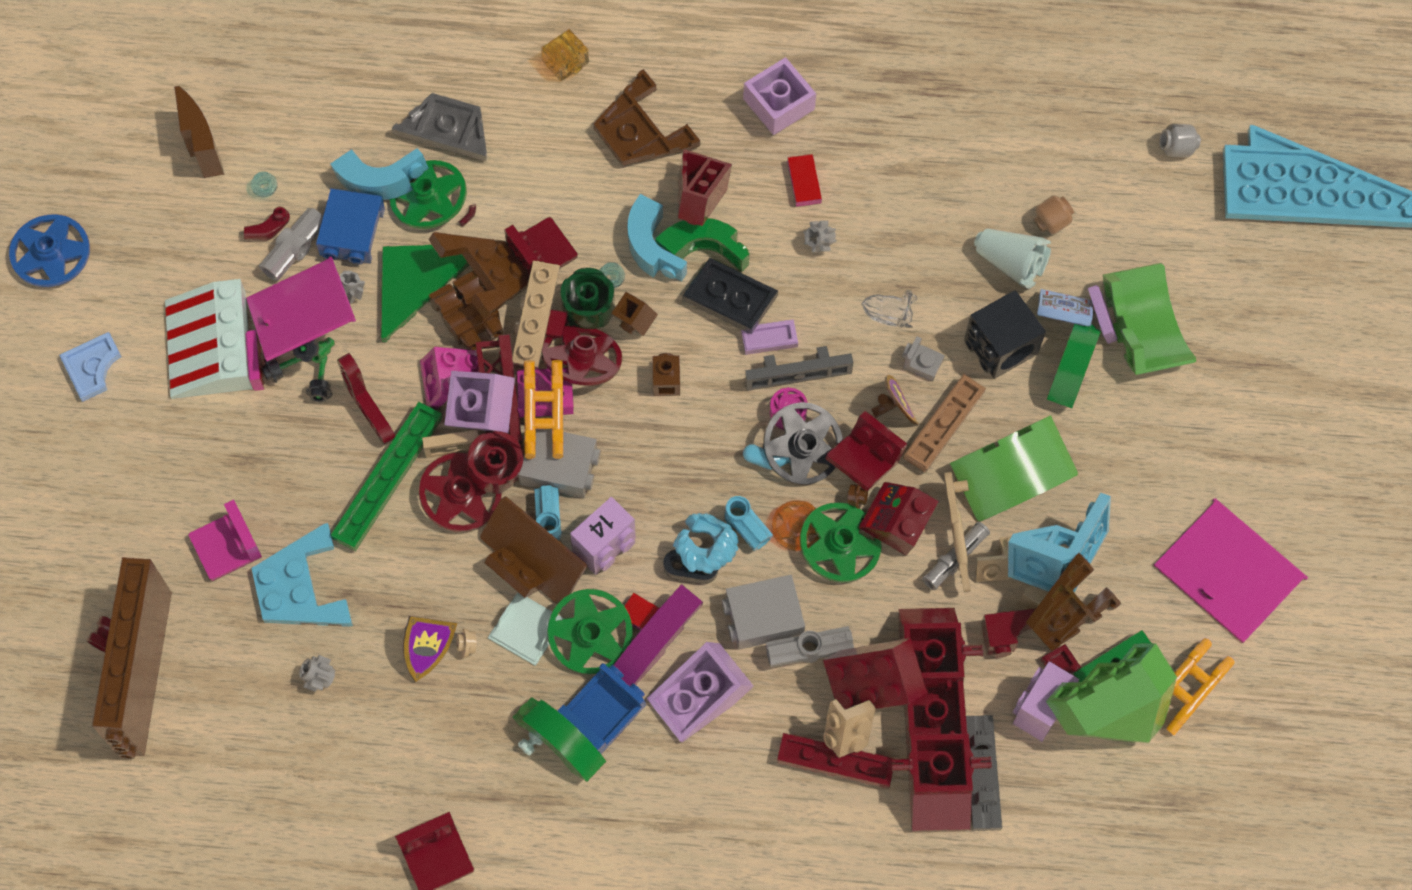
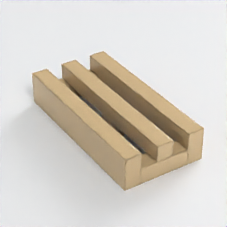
[422,430,478,458]

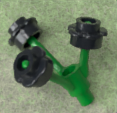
[261,337,335,403]

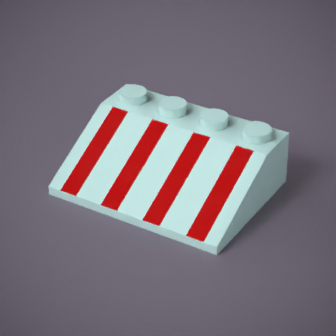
[165,279,253,399]

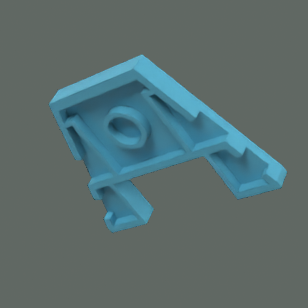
[251,523,353,627]

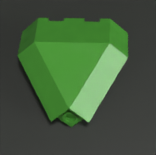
[1046,643,1177,743]

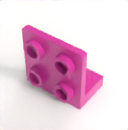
[420,347,485,410]
[189,499,262,581]

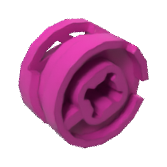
[769,387,808,430]

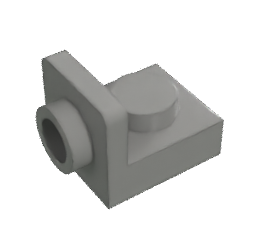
[902,337,945,381]

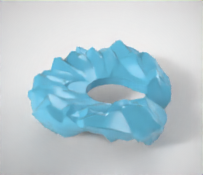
[673,513,739,574]

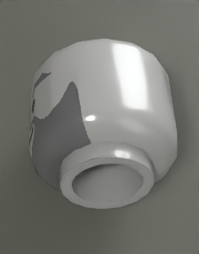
[1160,123,1201,158]

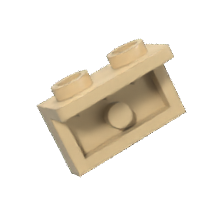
[823,699,875,758]

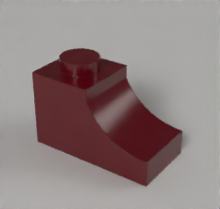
[981,608,1036,657]

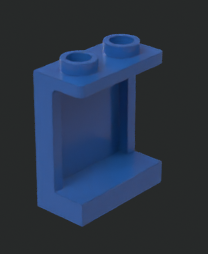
[316,188,385,264]
[557,663,646,754]

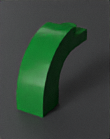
[655,218,750,272]
[1046,324,1101,409]
[512,697,606,782]

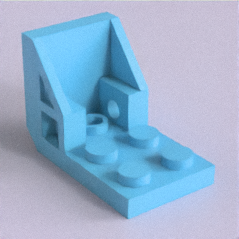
[1008,493,1111,592]

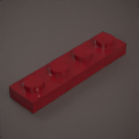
[776,733,894,789]

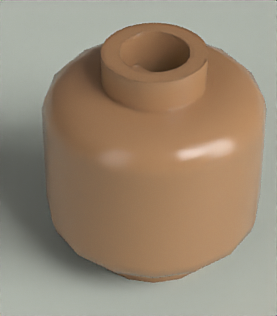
[1034,195,1075,234]

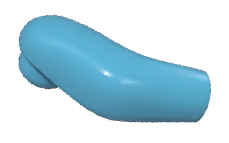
[743,444,789,470]

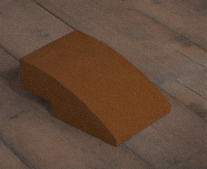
[174,86,225,178]

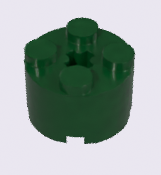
[561,268,615,329]

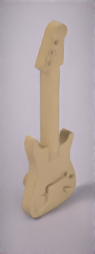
[944,472,971,592]

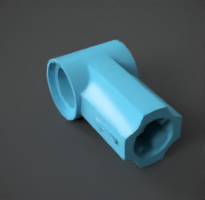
[534,485,562,540]
[724,496,773,551]

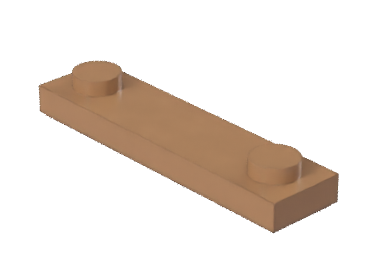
[903,374,986,473]

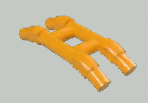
[524,360,563,459]
[1166,638,1235,736]

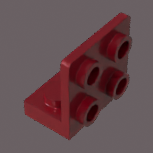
[504,217,578,275]
[825,411,908,491]
[395,811,475,890]

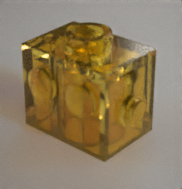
[541,29,589,82]

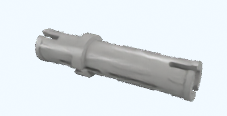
[922,522,990,590]

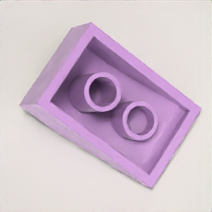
[647,642,754,742]

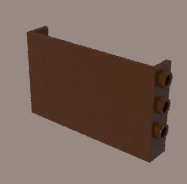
[92,557,172,759]

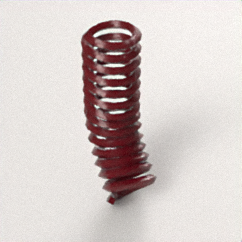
[458,203,476,226]

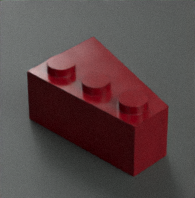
[678,149,732,226]

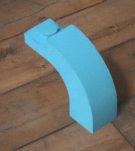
[330,148,429,200]
[627,194,687,282]

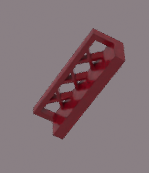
[475,334,522,445]

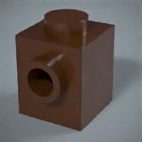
[611,292,658,337]
[652,353,680,396]

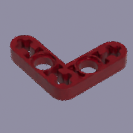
[337,353,395,445]

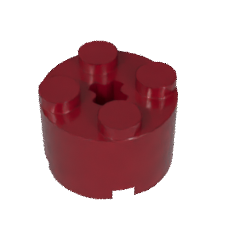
[466,431,523,494]

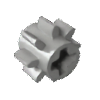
[803,220,837,253]
[339,271,365,304]
[299,655,335,692]

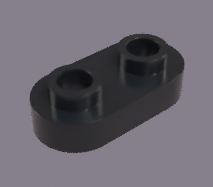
[663,549,719,584]

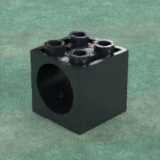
[964,290,1046,379]

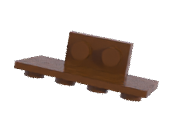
[480,496,587,604]

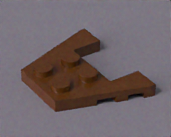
[593,69,700,166]
[428,232,530,319]
[1026,553,1122,651]

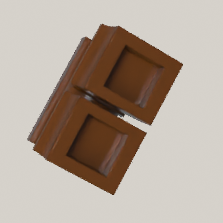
[429,271,504,350]

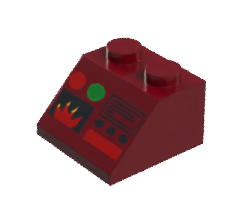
[858,482,939,556]

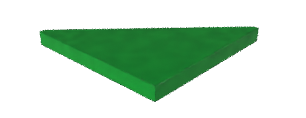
[381,245,469,342]

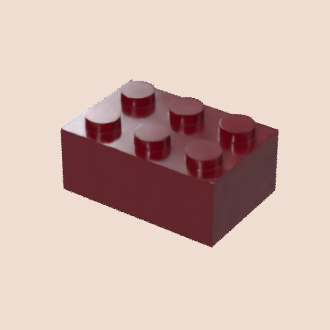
[823,638,927,710]

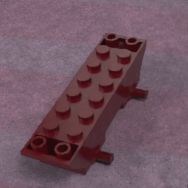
[891,608,992,832]

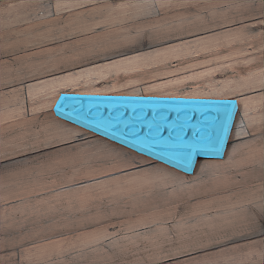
[1223,125,1412,228]

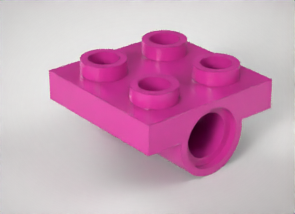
[517,368,574,418]

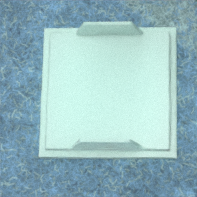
[488,592,564,666]

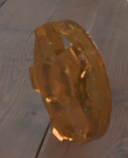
[771,500,819,552]

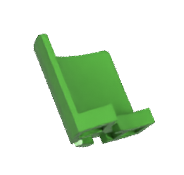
[1102,263,1196,375]
[950,415,1078,522]

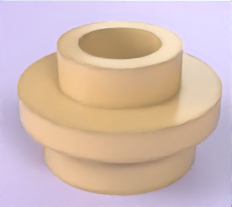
[456,628,477,657]

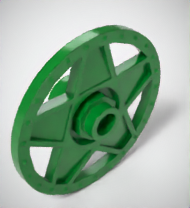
[390,160,467,229]
[799,503,882,583]
[547,589,632,674]

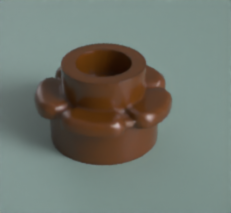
[848,484,868,509]

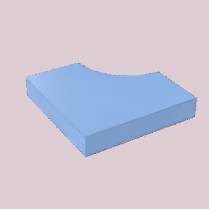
[59,332,121,402]

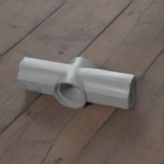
[259,208,323,281]
[766,626,854,668]

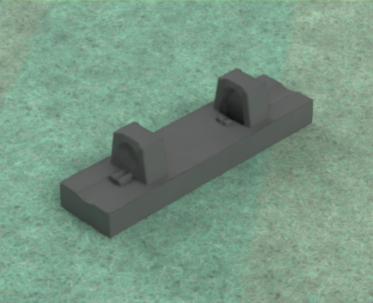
[745,346,854,391]
[966,715,1002,831]

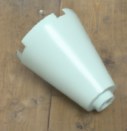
[974,228,1051,289]

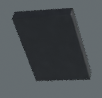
[683,258,778,334]

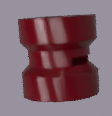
[86,615,111,653]

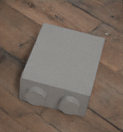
[519,429,601,499]
[722,574,805,650]

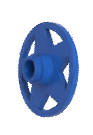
[9,214,90,287]

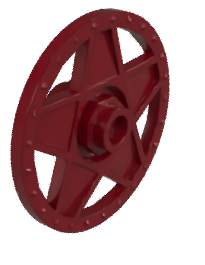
[542,325,622,386]
[419,452,502,532]

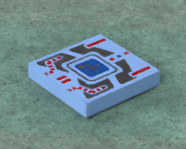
[1037,289,1093,327]

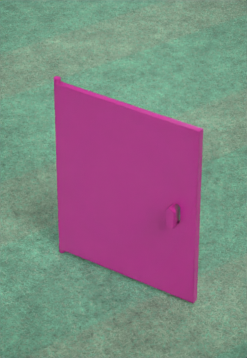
[246,256,356,361]
[1154,498,1309,643]

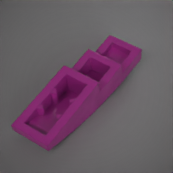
[614,584,703,686]

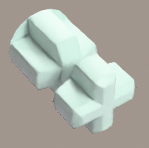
[518,732,544,755]

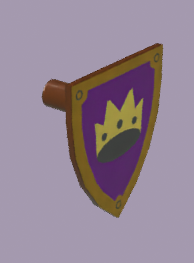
[871,375,919,426]
[403,616,458,682]

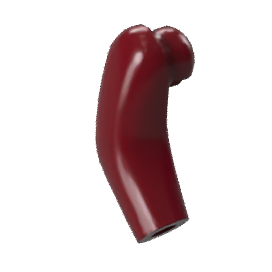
[244,206,290,241]

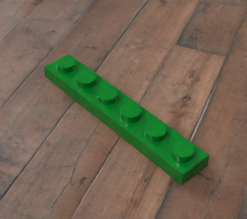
[331,401,443,552]

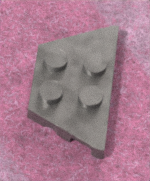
[392,93,487,161]

